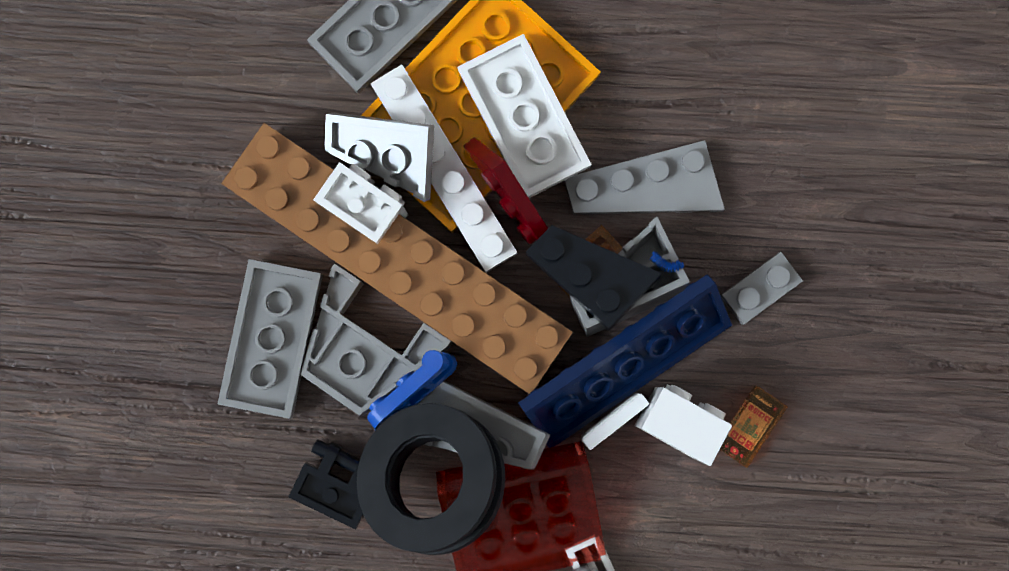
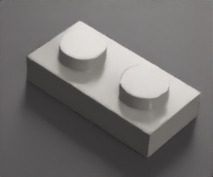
[721,252,803,325]

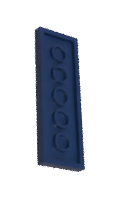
[518,274,732,449]

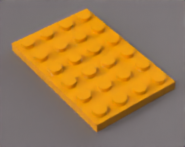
[361,0,601,233]

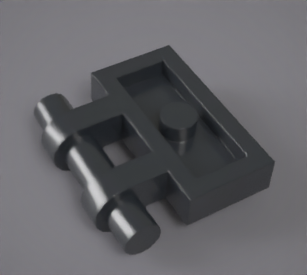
[288,439,363,530]

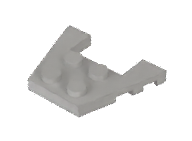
[300,264,453,416]

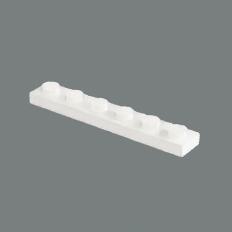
[370,65,518,273]

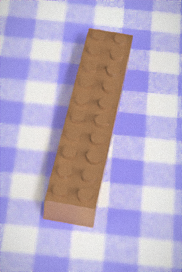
[221,123,573,394]

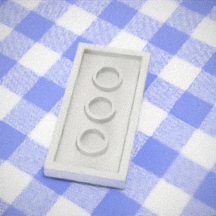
[457,34,592,198]

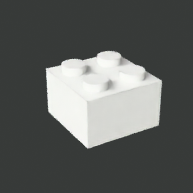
[634,384,732,466]

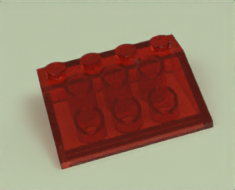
[436,441,607,571]

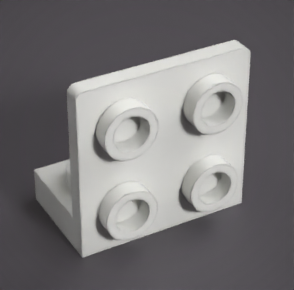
[313,162,408,244]

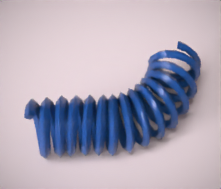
[650,251,684,273]

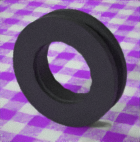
[357,403,505,555]

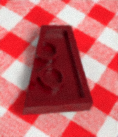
[463,137,548,245]

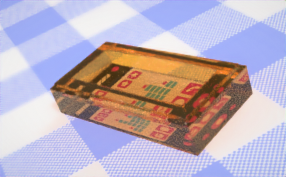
[720,386,788,468]

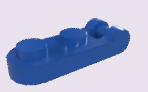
[367,350,457,431]

